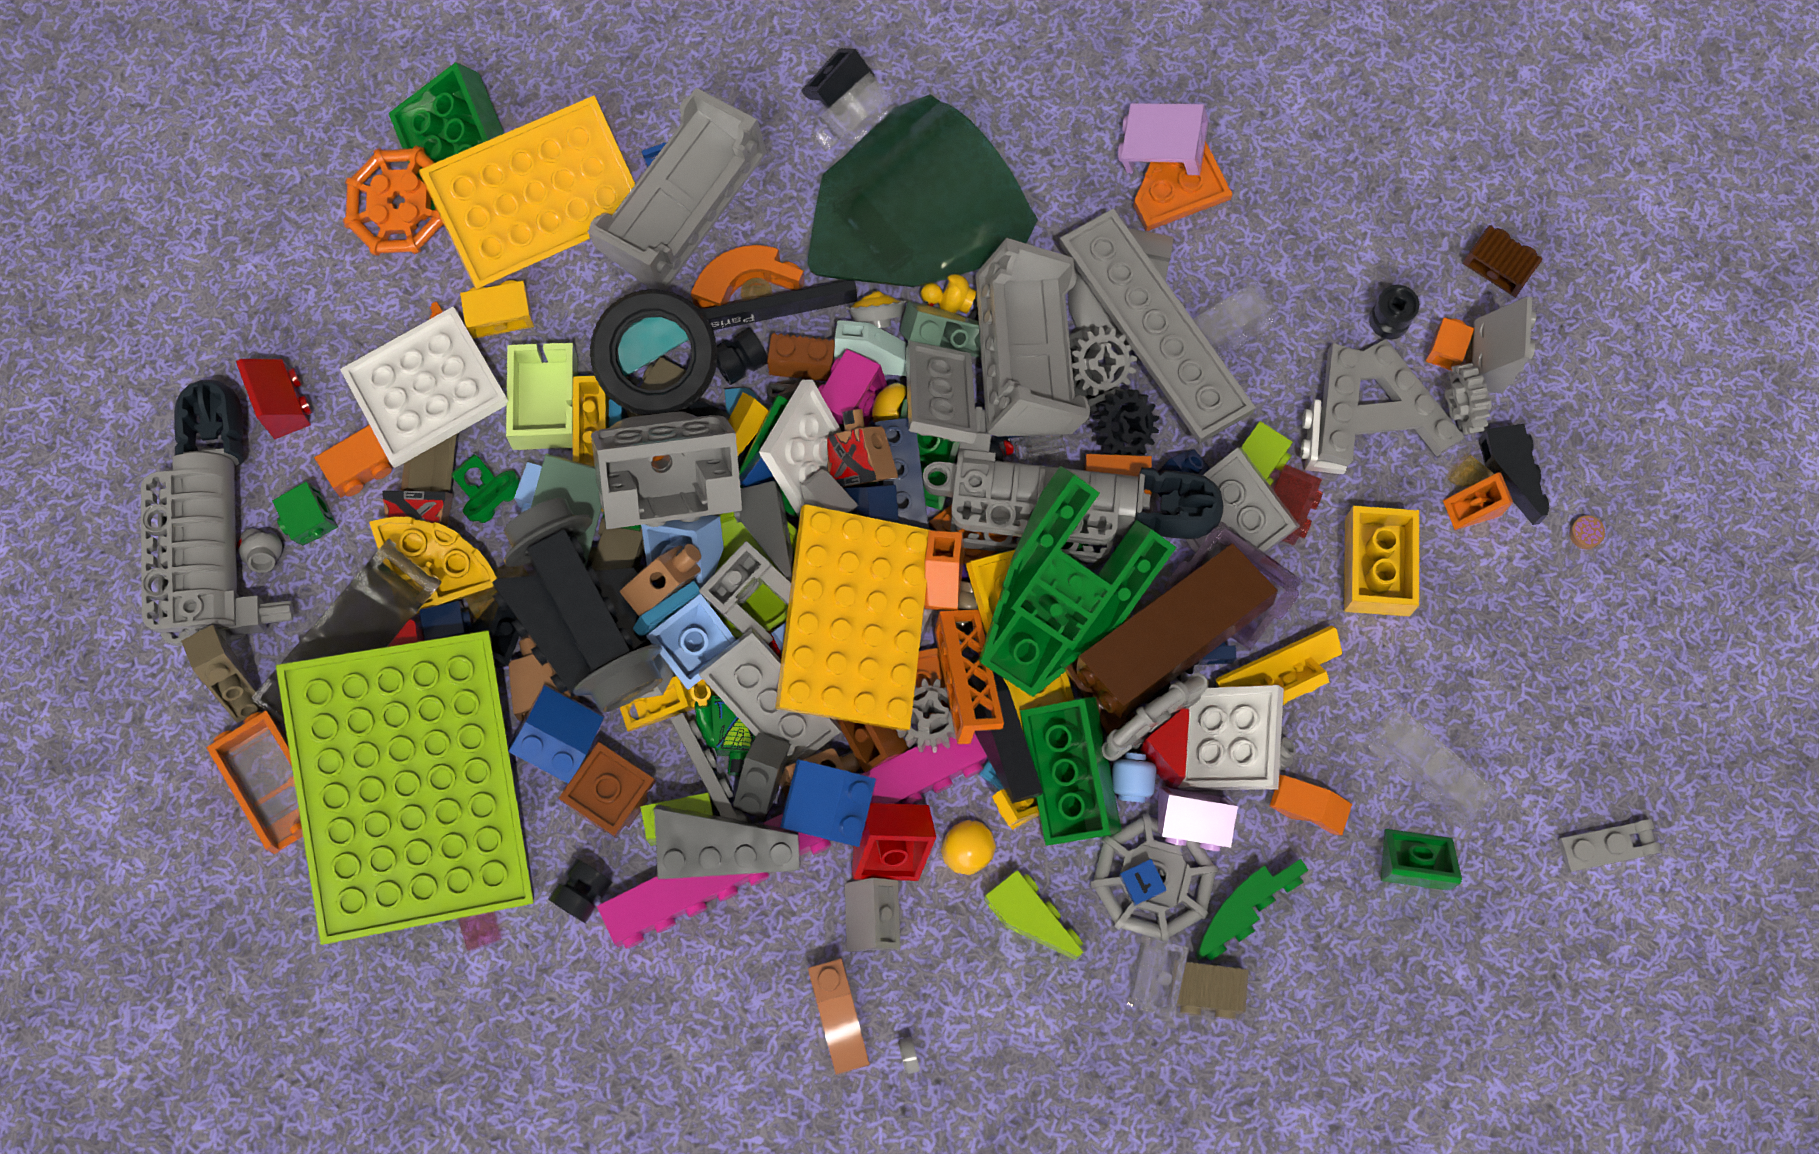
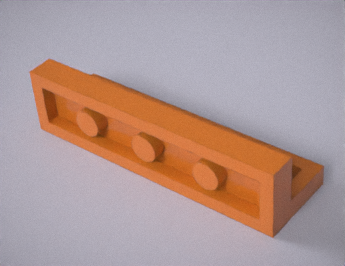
[934,610,1004,744]

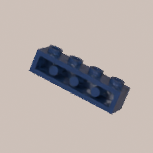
[875,418,929,530]

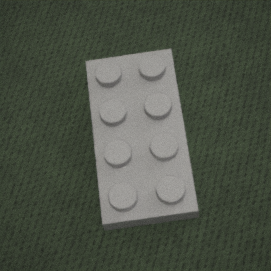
[906,341,977,444]
[699,628,841,767]

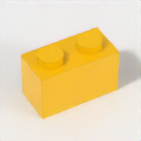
[460,280,534,339]

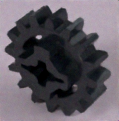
[1092,389,1160,456]

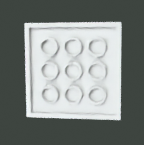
[340,306,509,469]

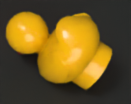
[921,274,977,314]

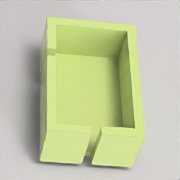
[506,343,578,450]

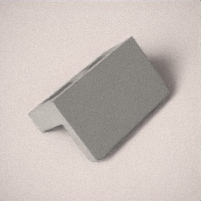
[845,878,901,952]

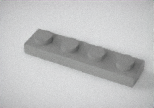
[671,713,747,822]

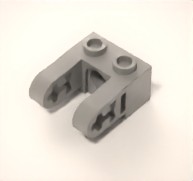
[699,541,791,645]

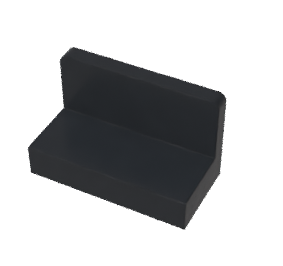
[801,48,875,118]

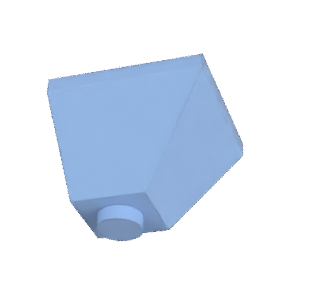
[645,594,736,689]

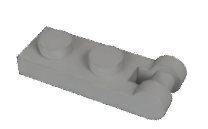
[1558,819,1662,873]

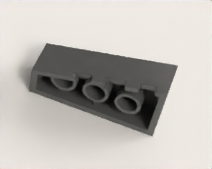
[654,805,801,879]

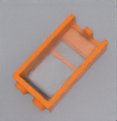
[206,711,303,854]

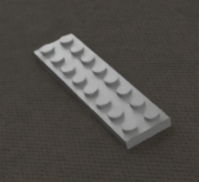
[1059,208,1256,444]

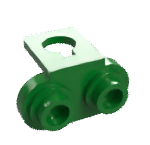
[451,455,520,523]

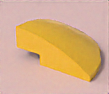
[369,517,497,619]

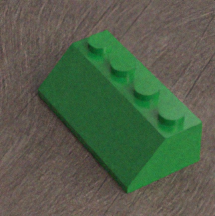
[1020,697,1122,846]

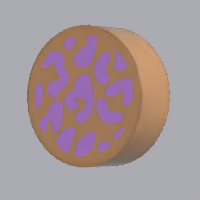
[1569,515,1605,550]

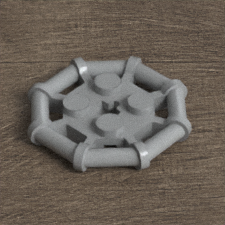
[1102,673,1208,760]
[1090,813,1219,943]

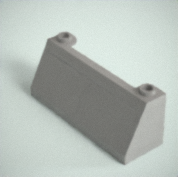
[587,88,767,290]
[976,238,1090,436]

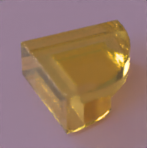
[1448,454,1494,487]

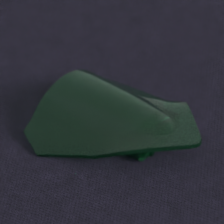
[808,94,1038,287]

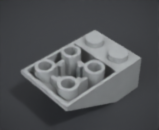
[1466,297,1536,394]

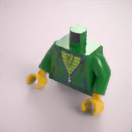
[690,683,756,777]

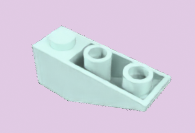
[834,320,908,376]

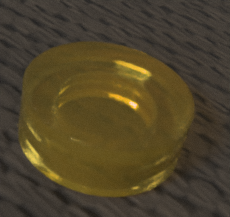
[741,278,773,301]

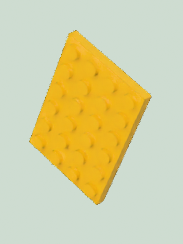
[419,95,635,289]
[775,504,933,731]

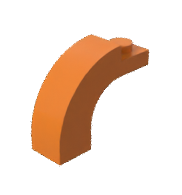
[691,245,805,309]

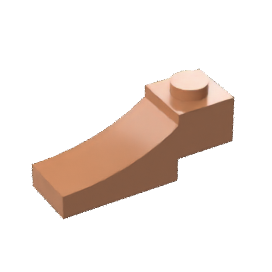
[808,958,870,1075]

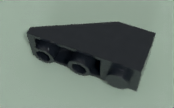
[1478,424,1549,525]

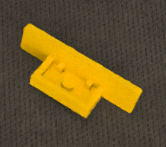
[1216,625,1342,705]

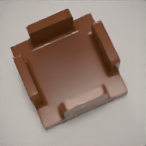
[558,742,656,838]

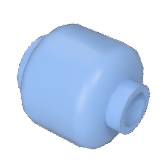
[1112,752,1156,802]

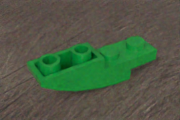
[1195,859,1309,961]

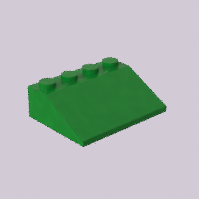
[388,62,504,210]

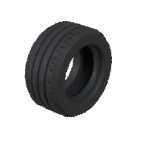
[590,289,718,415]

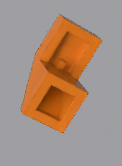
[1269,775,1352,835]

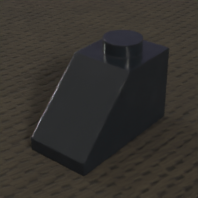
[469,600,520,668]

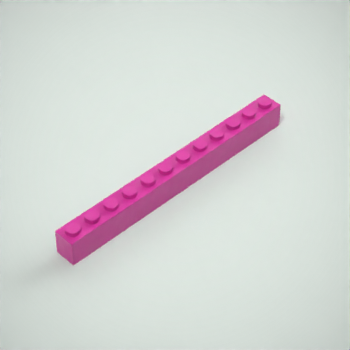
[597,733,987,949]

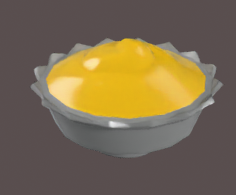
[845,291,907,328]

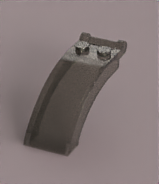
[251,539,442,725]

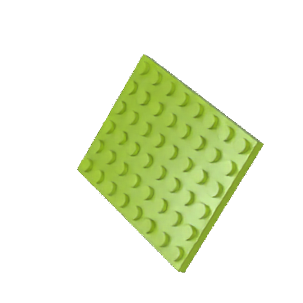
[276,631,534,945]

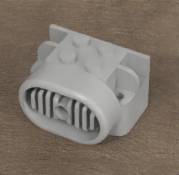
[591,412,742,529]

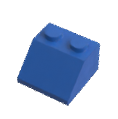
[508,684,604,784]
[780,759,876,847]

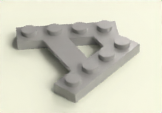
[1318,339,1465,467]

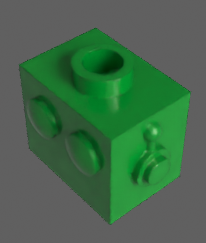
[272,481,338,546]

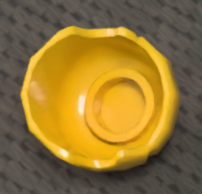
[872,383,907,423]
[941,820,996,875]

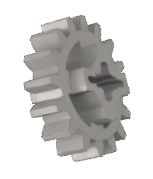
[1071,327,1137,396]
[1445,363,1491,434]
[896,679,956,753]

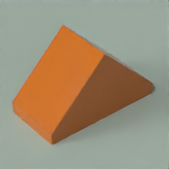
[1443,472,1513,530]

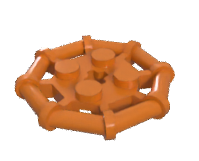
[343,146,444,256]

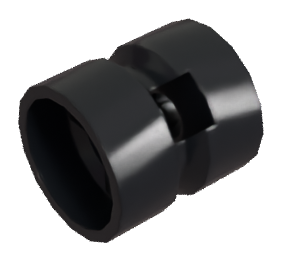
[1369,284,1420,340]
[716,327,768,385]
[548,858,613,924]

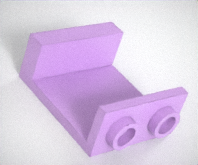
[1118,103,1209,175]

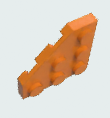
[1133,141,1232,232]

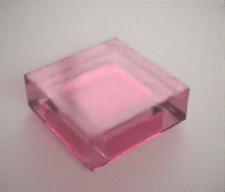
[458,911,502,951]

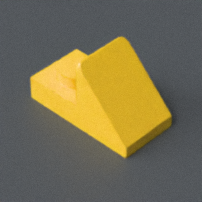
[992,789,1040,830]

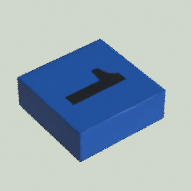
[1119,859,1167,906]

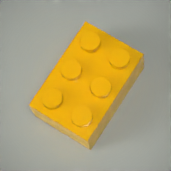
[1344,506,1419,617]

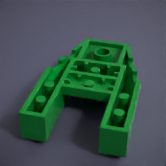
[979,466,1176,697]

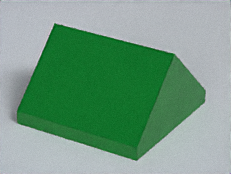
[1381,829,1462,891]

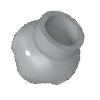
[237,528,283,573]

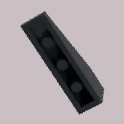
[965,665,1043,803]

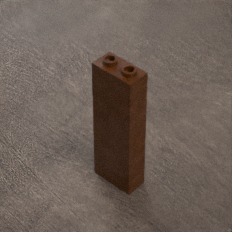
[1077,543,1278,719]

